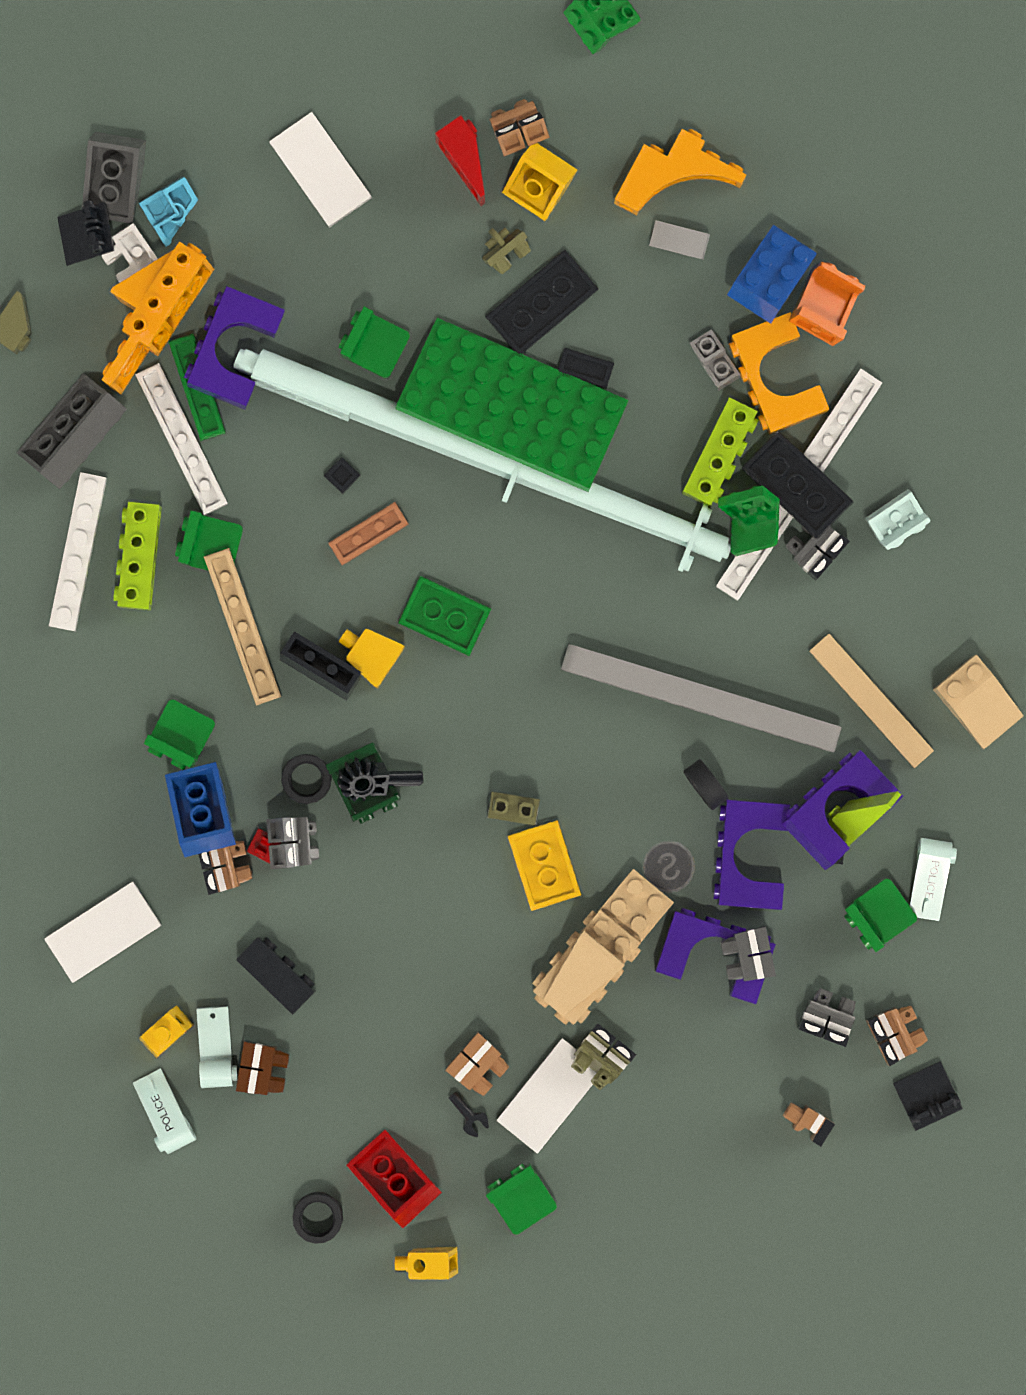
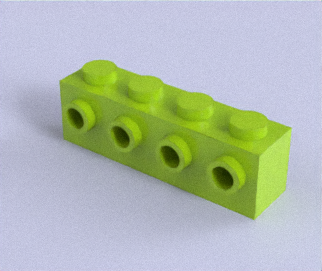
[682,397,759,507]
[114,502,162,611]

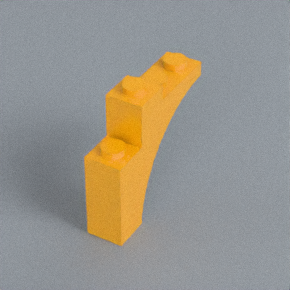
[614,129,746,216]

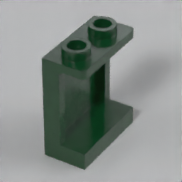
[326,742,401,824]

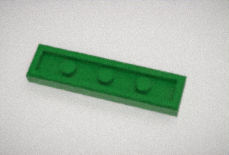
[169,334,226,441]

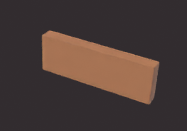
[328,502,409,566]

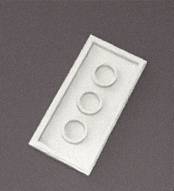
[269,112,372,228]
[45,882,162,983]
[496,1038,596,1154]

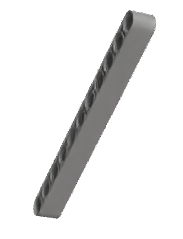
[561,644,842,753]

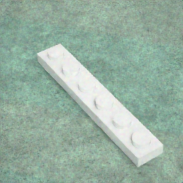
[49,472,107,632]

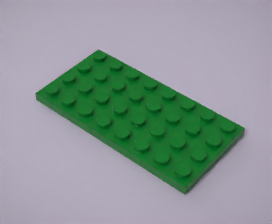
[395,318,629,492]

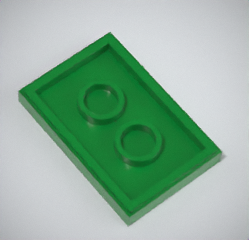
[398,576,491,656]

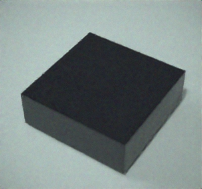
[324,457,361,494]

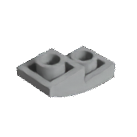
[649,220,710,260]
[690,329,741,391]

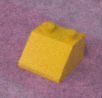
[502,143,577,221]

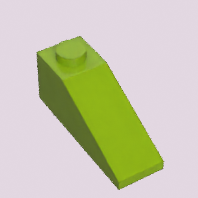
[826,791,901,846]

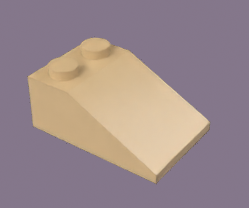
[933,655,1024,750]

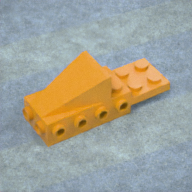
[102,242,215,395]

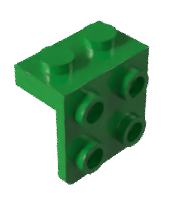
[563,0,640,54]
[338,307,410,379]
[718,486,780,556]
[175,511,243,571]
[143,700,215,770]
[844,878,917,952]
[486,1163,557,1235]

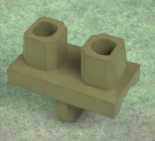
[481,228,531,274]

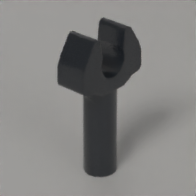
[449,1092,489,1137]

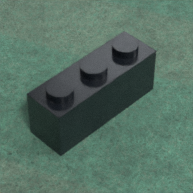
[280,631,362,701]
[236,936,316,1015]

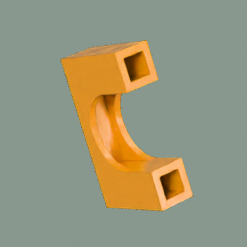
[728,312,829,435]

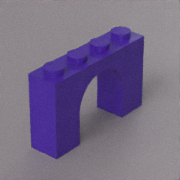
[184,286,285,410]
[782,750,903,870]
[713,800,790,910]
[655,908,776,1004]

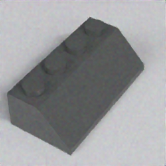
[17,373,127,489]

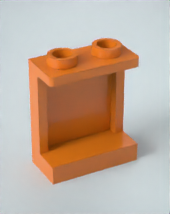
[789,262,866,346]

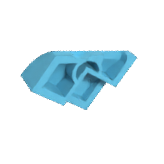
[138,176,198,247]

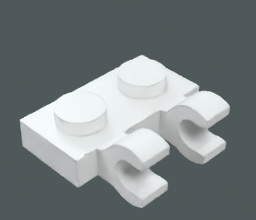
[101,224,158,283]

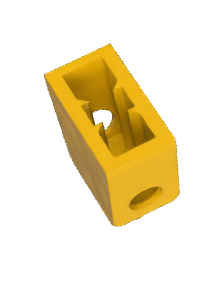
[339,629,405,689]
[139,1005,194,1058]
[395,1247,458,1279]

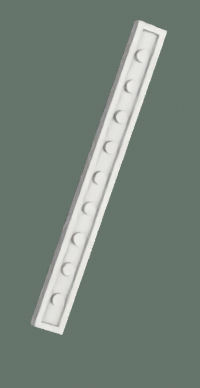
[716,369,882,601]

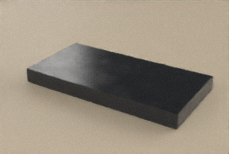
[485,250,599,354]
[742,431,854,540]

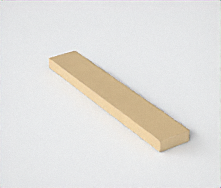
[204,548,281,705]
[809,634,934,768]

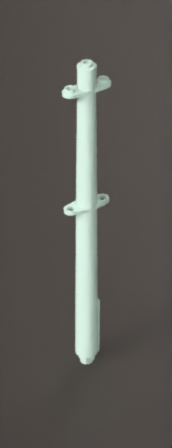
[233,349,731,572]

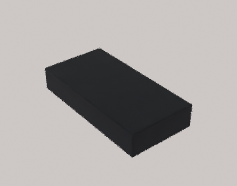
[558,348,614,389]

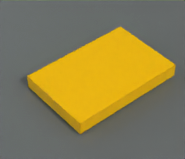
[508,820,581,911]

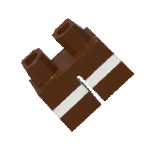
[236,1040,290,1095]

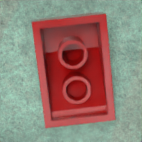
[435,115,485,206]
[346,1130,442,1228]

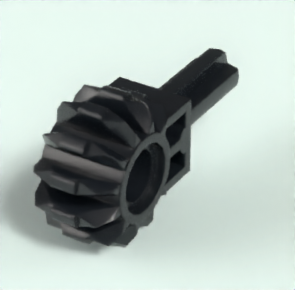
[337,757,424,802]

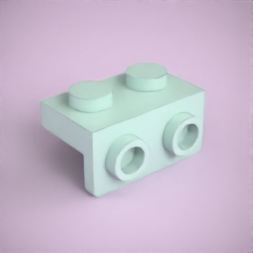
[865,489,931,550]

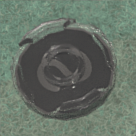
[642,841,695,893]

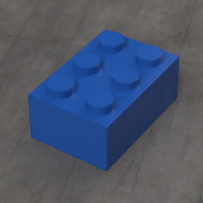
[727,225,817,324]
[165,762,236,857]

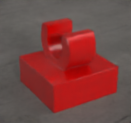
[246,828,281,864]

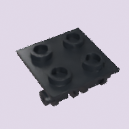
[57,201,114,266]
[893,1061,963,1131]

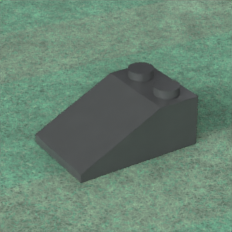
[82,132,146,224]

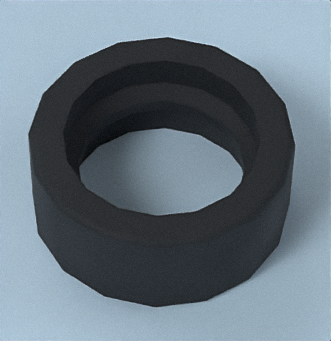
[281,754,332,804]
[683,759,729,810]
[292,1192,343,1244]

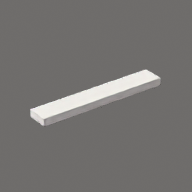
[135,363,228,515]

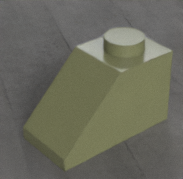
[0,291,31,355]

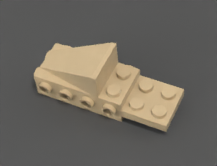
[532,869,674,1025]

